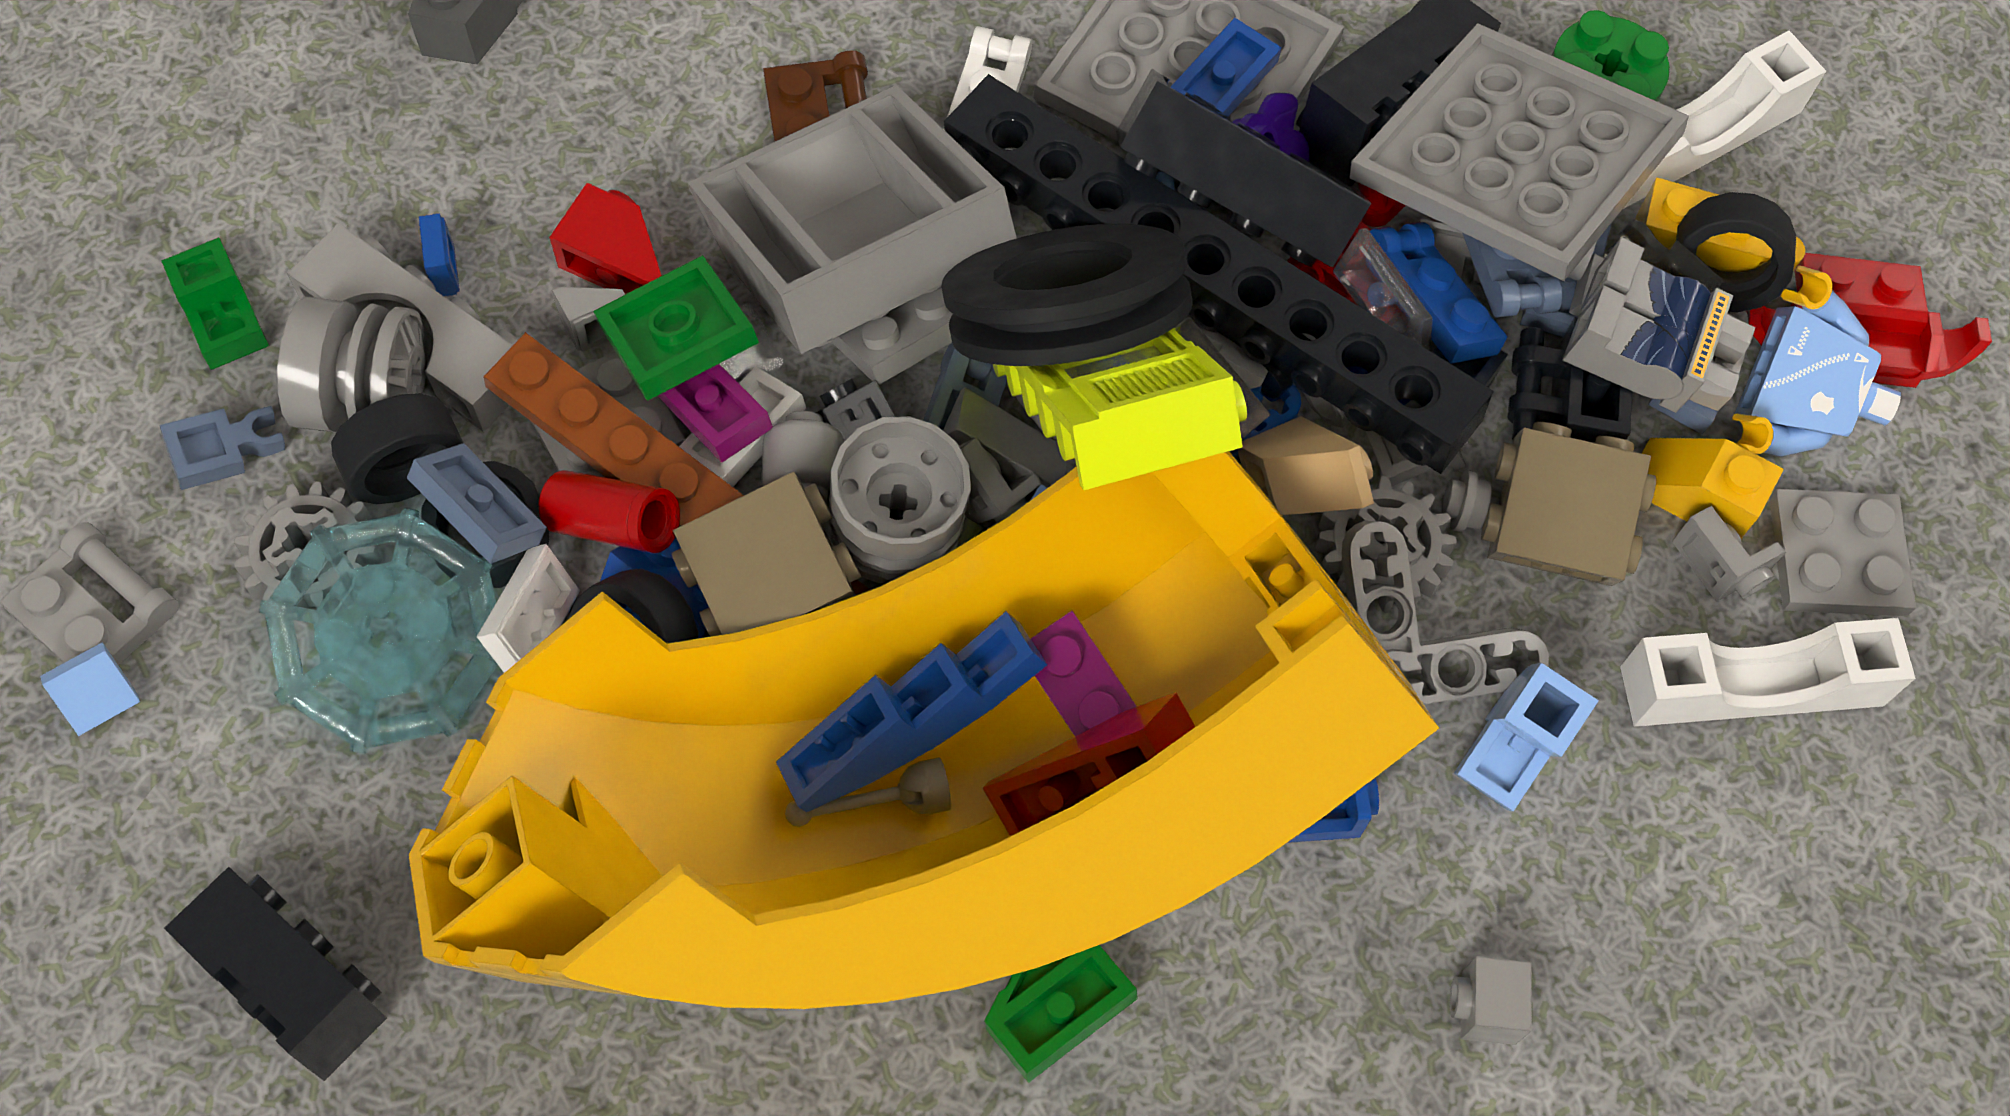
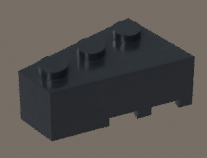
[164,867,387,1081]

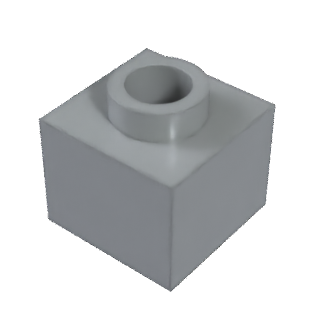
[1450,956,1532,1045]

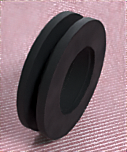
[941,224,1192,366]

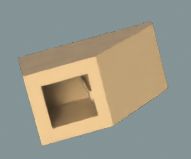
[1237,416,1374,515]

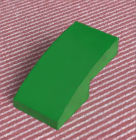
[161,237,269,370]

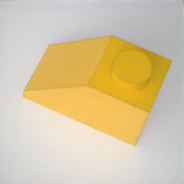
[1641,438,1784,539]

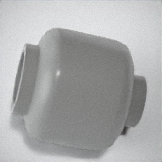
[762,411,844,504]

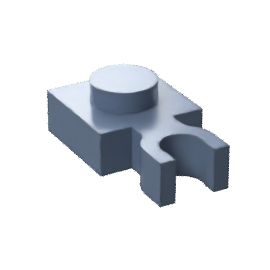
[160,406,285,490]

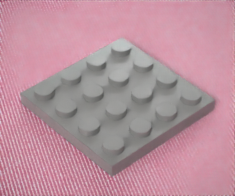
[1034,0,1345,142]
[1350,23,1689,281]

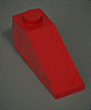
[983,692,1196,836]

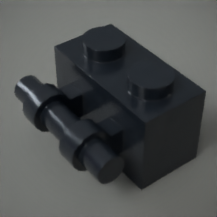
[1507,317,1633,443]

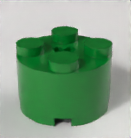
[1551,10,1670,102]

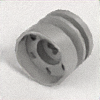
[277,297,427,432]
[829,416,971,584]

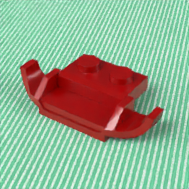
[1746,253,1992,388]

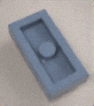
[407,443,547,564]

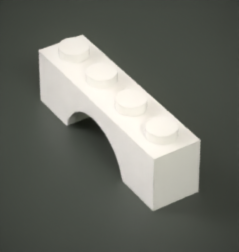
[1623,31,1826,209]
[1620,618,1916,727]

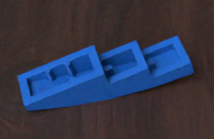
[776,611,1048,813]

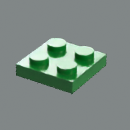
[593,255,759,401]

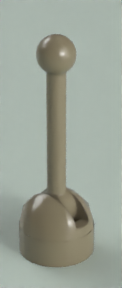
[785,757,951,827]

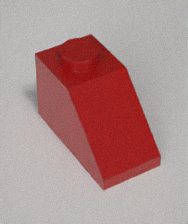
[549,183,662,294]

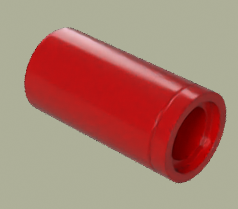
[539,470,680,553]

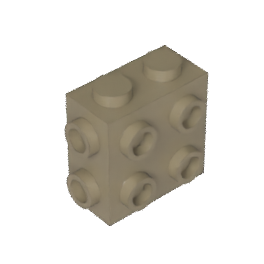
[1481,422,1656,586]
[672,472,861,637]

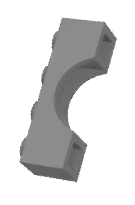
[287,223,518,432]

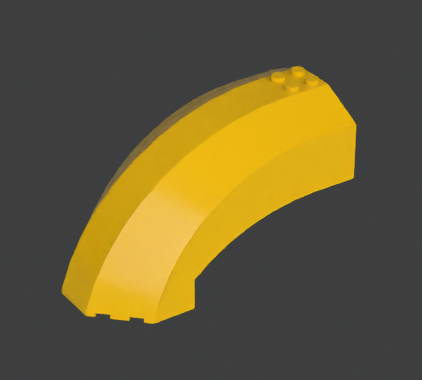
[409,451,1439,1009]

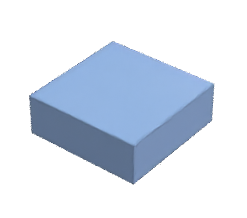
[40,642,140,736]

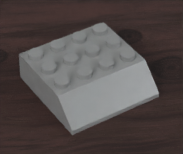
[688,85,1016,354]

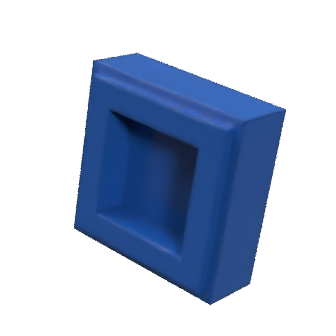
[419,213,460,296]

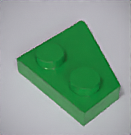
[984,945,1138,1083]

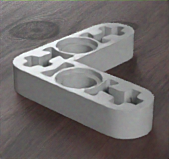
[1341,521,1549,705]

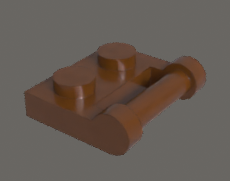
[763,51,868,142]

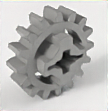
[1315,476,1457,613]
[234,481,382,621]

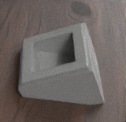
[552,287,625,352]

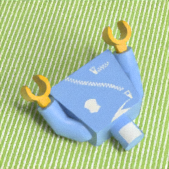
[1732,265,1901,457]

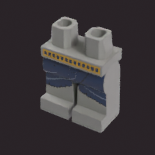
[1563,237,1755,413]

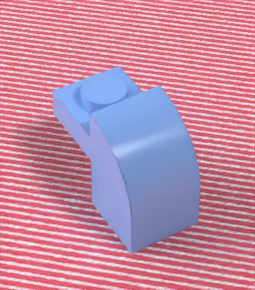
[1453,663,1599,811]

